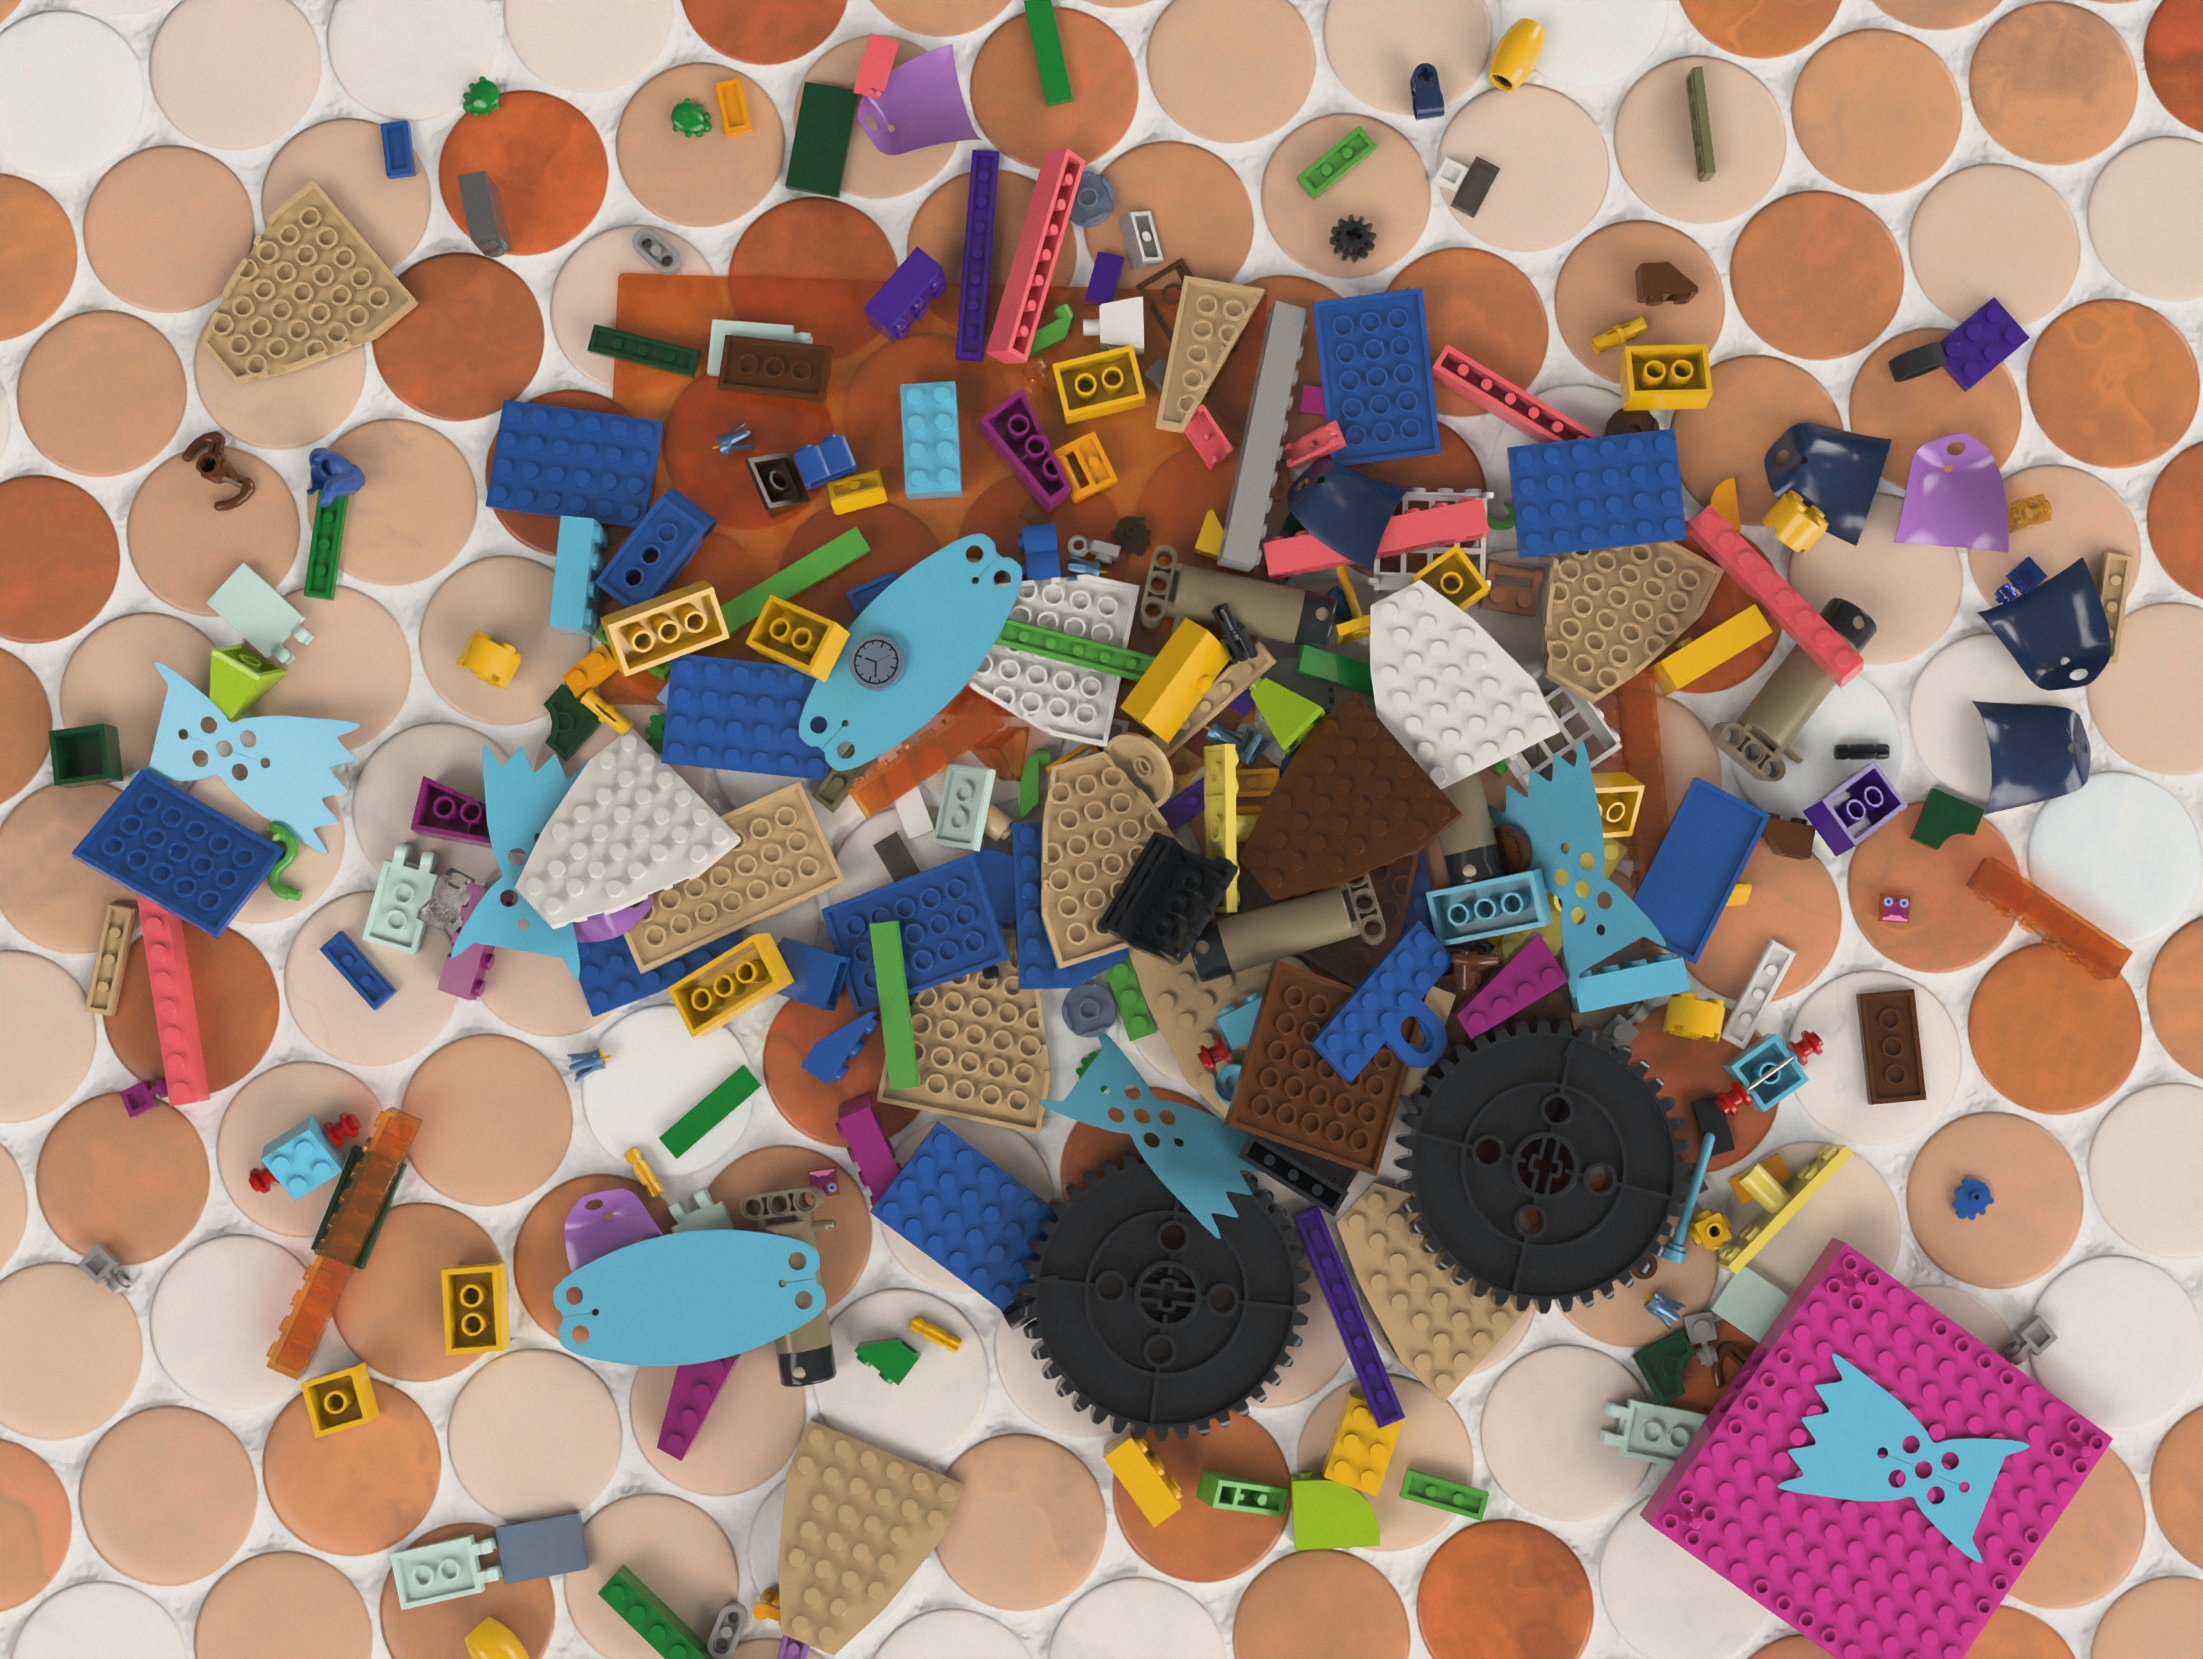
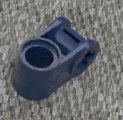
[1410,63,1444,121]

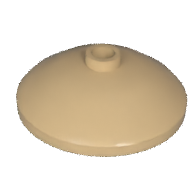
[1104,732,1173,808]

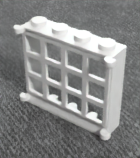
[1368,488,1494,594]
[1503,660,1622,794]

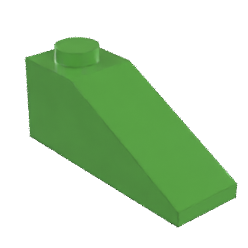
[1196,1470,1289,1517]

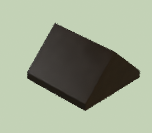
[745,452,810,518]

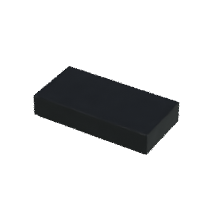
[1691,1096,1735,1156]

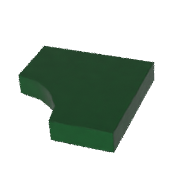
[544,684,602,762]
[1910,788,1985,850]
[1632,1329,1696,1407]

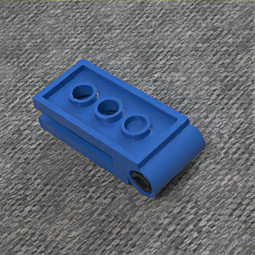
[594,487,718,608]

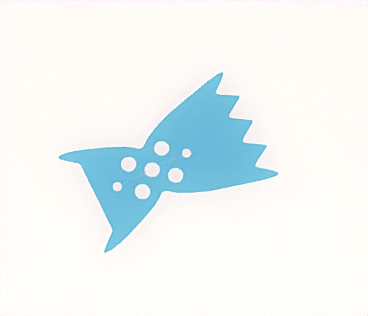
[128,662,360,854]
[1487,739,1666,998]
[451,744,588,980]
[1039,1033,1263,1239]
[1777,1353,2030,1563]

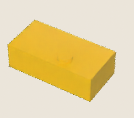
[600,580,730,677]
[1648,604,1773,696]
[1120,617,1230,744]
[667,933,795,1037]

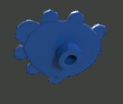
[1952,1179,1994,1220]

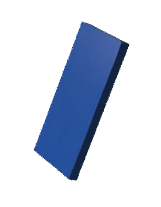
[1632,777,1771,964]

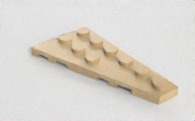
[1155,275,1265,433]

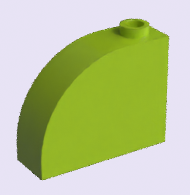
[1290,1470,1380,1550]

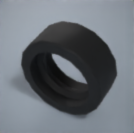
[1888,342,1947,382]

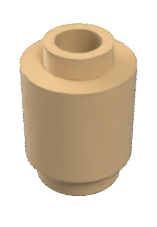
[984,805,1013,842]

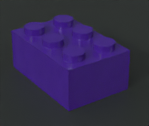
[863,246,946,344]
[1803,761,1908,857]

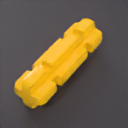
[624,1147,664,1198]
[909,1316,962,1353]

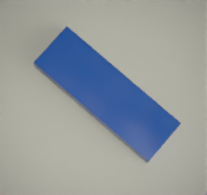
[319,931,397,1010]

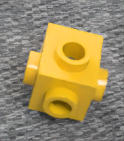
[1688,1208,1732,1251]

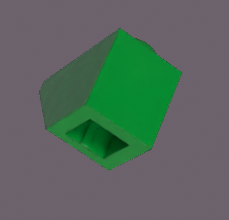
[854,1337,921,1385]

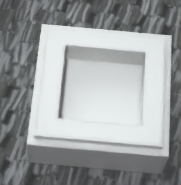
[1432,156,1469,195]

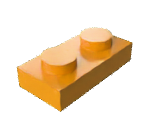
[562,643,618,699]

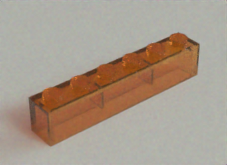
[848,697,1005,819]
[1965,857,2133,981]

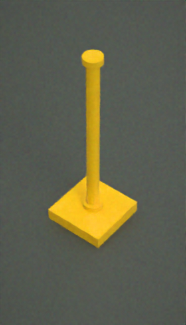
[1302,478,1370,647]

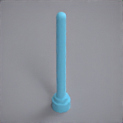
[1662,1132,1715,1264]

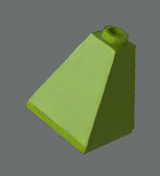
[209,644,287,722]
[1249,677,1327,756]

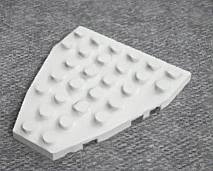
[966,574,1140,748]
[1370,580,1561,789]
[515,727,741,929]

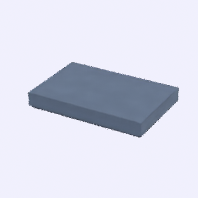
[495,1511,589,1584]

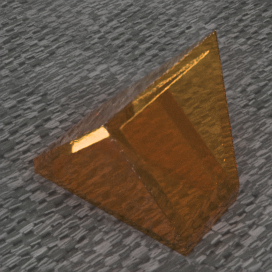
[967,726,1030,782]

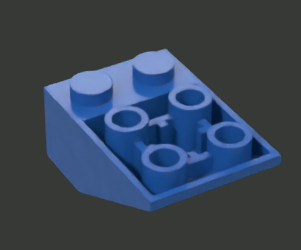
[800,1011,880,1085]

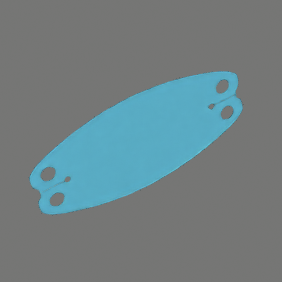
[799,533,1022,771]
[553,1230,826,1366]

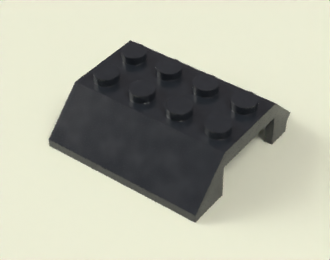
[1098,831,1238,966]
[1238,1133,1358,1216]

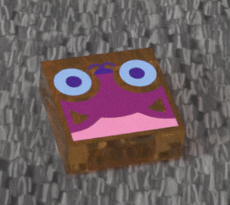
[1878,893,1911,923]
[808,1166,840,1199]

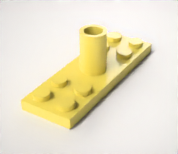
[1204,744,1259,912]
[1491,837,1628,963]
[1716,1144,1854,1274]

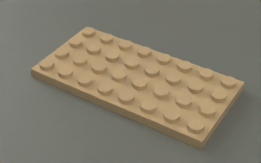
[623,781,846,974]

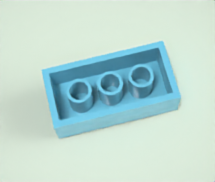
[900,381,963,500]
[549,516,609,636]
[1426,868,1553,946]
[1566,953,1690,1013]

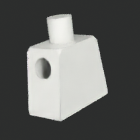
[1083,297,1144,355]

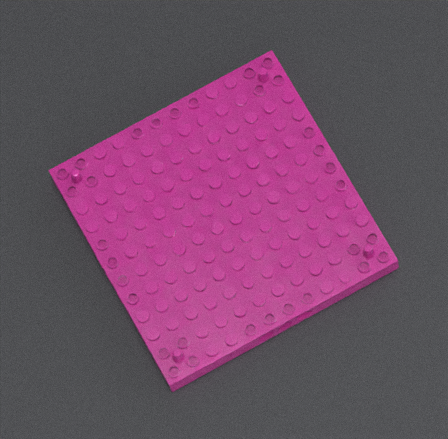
[1639,1237,2113,1659]

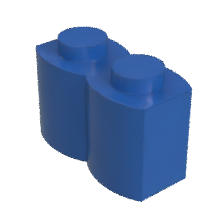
[793,434,858,490]
[1018,523,1062,581]

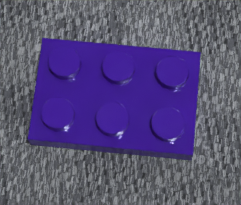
[1940,297,2030,392]

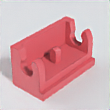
[853,33,899,98]
[1184,404,1234,471]
[1283,420,1347,469]

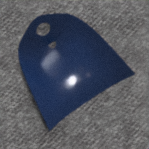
[1764,423,1891,546]
[1287,459,1413,570]
[1977,557,2111,691]
[1972,701,2091,815]

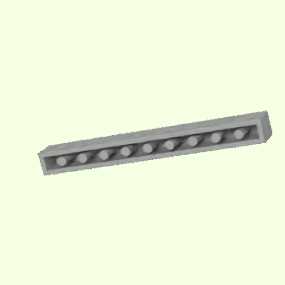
[1217,301,1309,573]

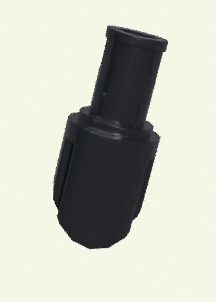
[1211,603,1258,665]

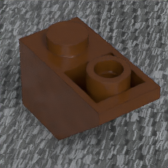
[1635,262,1698,306]
[1761,812,1815,860]

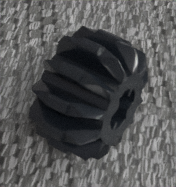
[1329,214,1376,263]

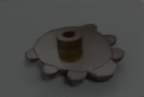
[1111,516,1151,556]

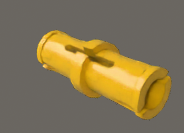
[1590,316,1648,354]
[580,689,634,736]

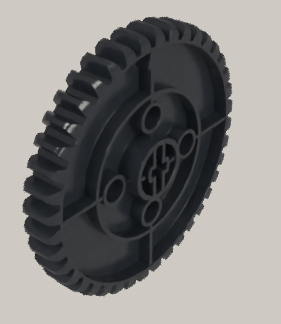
[1393,1017,1691,1314]
[1018,1145,1311,1442]

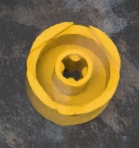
[1762,490,1829,554]
[456,630,522,690]
[1663,992,1725,1042]

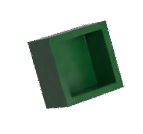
[49,724,123,788]

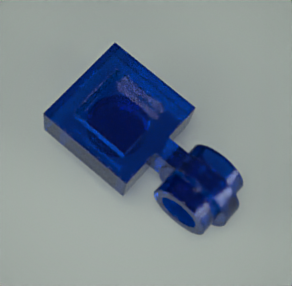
[1994,556,2048,606]

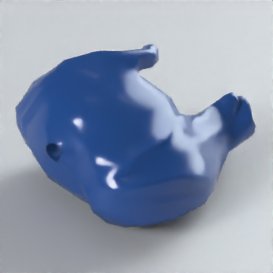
[307,447,365,507]

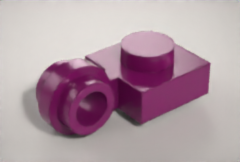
[119,1077,168,1118]

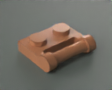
[1480,559,1544,618]

